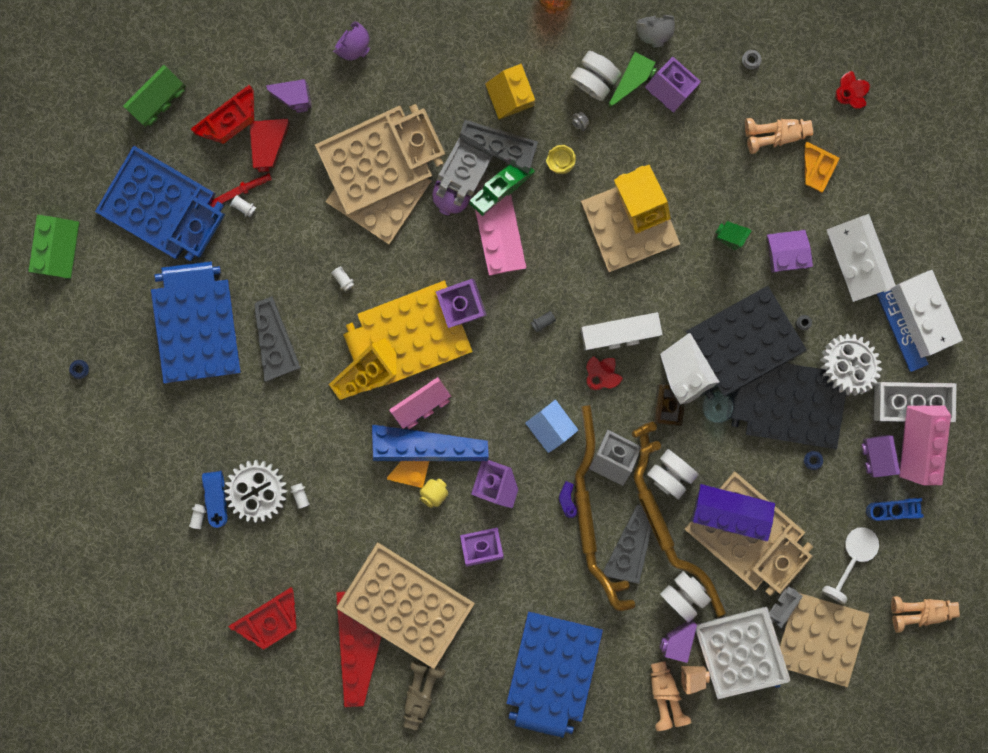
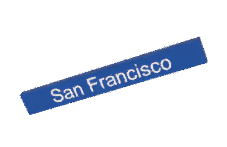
[876,288,928,372]

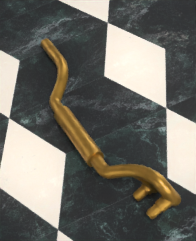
[574,405,635,611]
[632,421,726,617]

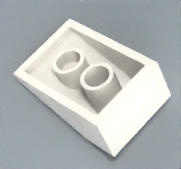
[660,333,719,404]

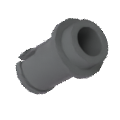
[531,311,556,333]
[796,315,812,330]

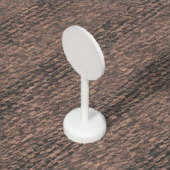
[821,528,879,605]

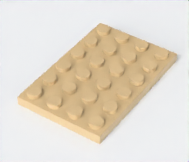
[336,542,475,669]

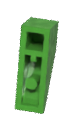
[608,52,656,108]

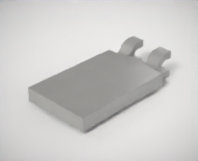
[436,138,493,206]

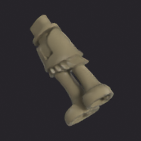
[403,661,446,730]

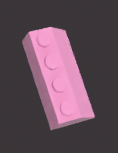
[475,194,526,276]
[899,406,951,485]

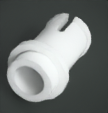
[230,195,256,217]
[331,266,354,292]
[290,483,310,509]
[189,504,207,529]

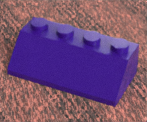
[691,484,775,541]

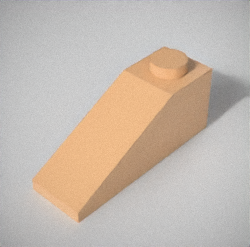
[681,666,710,694]

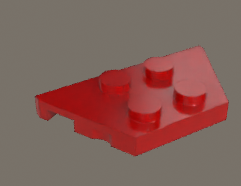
[191,85,254,144]
[228,587,297,650]

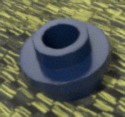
[69,360,89,379]
[804,451,823,470]

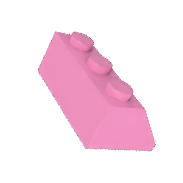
[390,377,451,429]

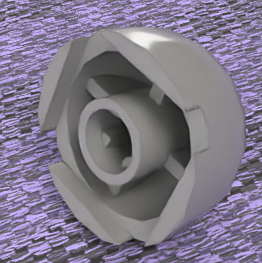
[636,15,675,47]

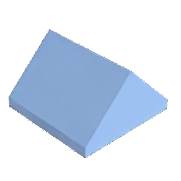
[525,400,578,453]

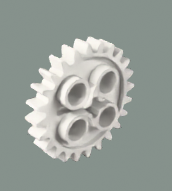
[820,334,882,396]
[224,460,287,523]

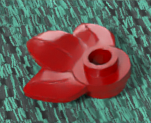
[835,71,870,109]
[586,356,623,390]

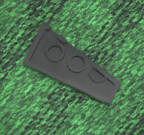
[459,120,538,174]
[254,296,301,382]
[603,504,652,584]

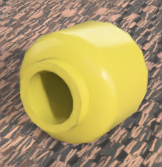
[420,479,448,508]

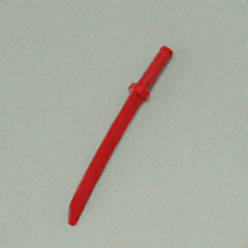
[210,173,272,208]

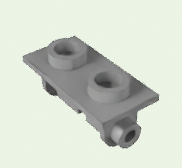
[769,586,803,628]

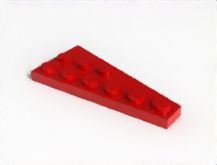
[336,591,382,707]

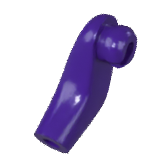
[559,481,577,518]

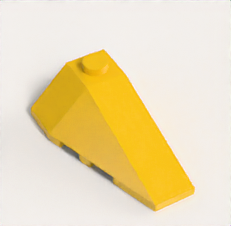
[329,338,396,400]

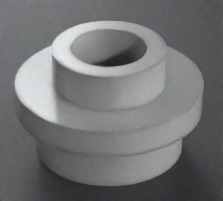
[742,50,761,69]
[572,112,589,131]

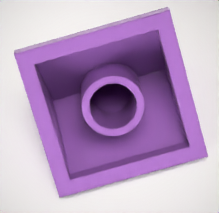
[460,528,504,567]

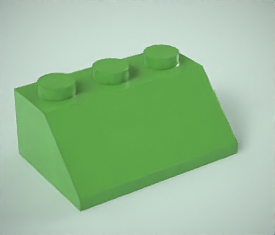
[123,65,186,127]
[29,215,80,279]

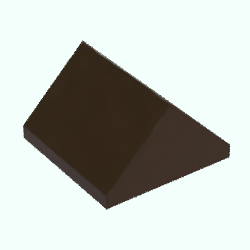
[653,384,685,426]

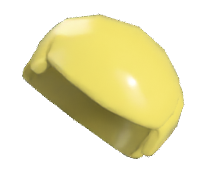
[546,145,576,174]

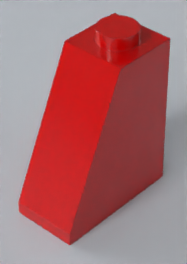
[250,119,290,172]

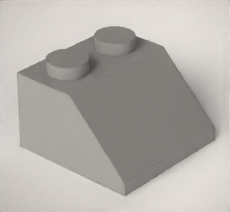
[589,430,641,486]

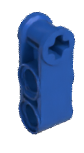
[202,471,228,528]
[866,498,924,521]

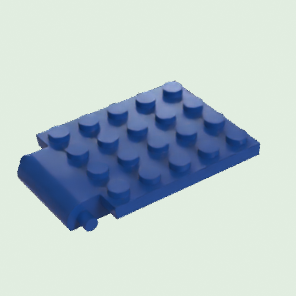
[95,146,225,261]
[151,261,240,383]
[506,612,603,738]

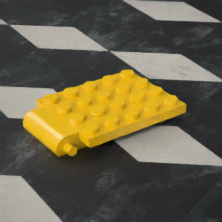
[343,280,473,386]

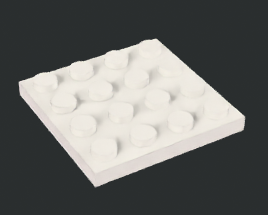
[696,607,791,699]

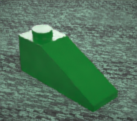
[715,221,752,251]

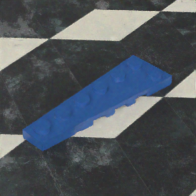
[372,425,489,461]

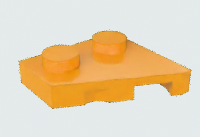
[805,142,840,193]
[387,461,429,488]

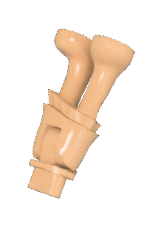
[745,118,813,154]
[891,596,960,633]
[651,661,692,731]

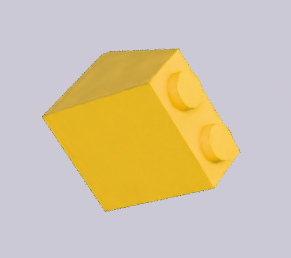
[485,64,535,119]
[614,165,671,234]

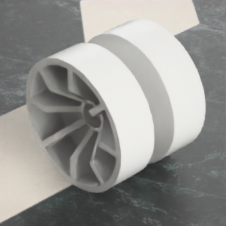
[570,51,621,101]
[647,449,699,500]
[660,571,712,623]

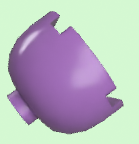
[333,21,370,60]
[432,181,471,215]

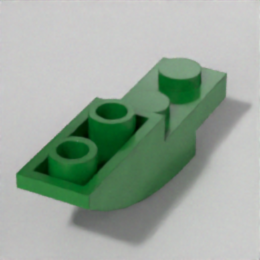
[469,165,535,216]

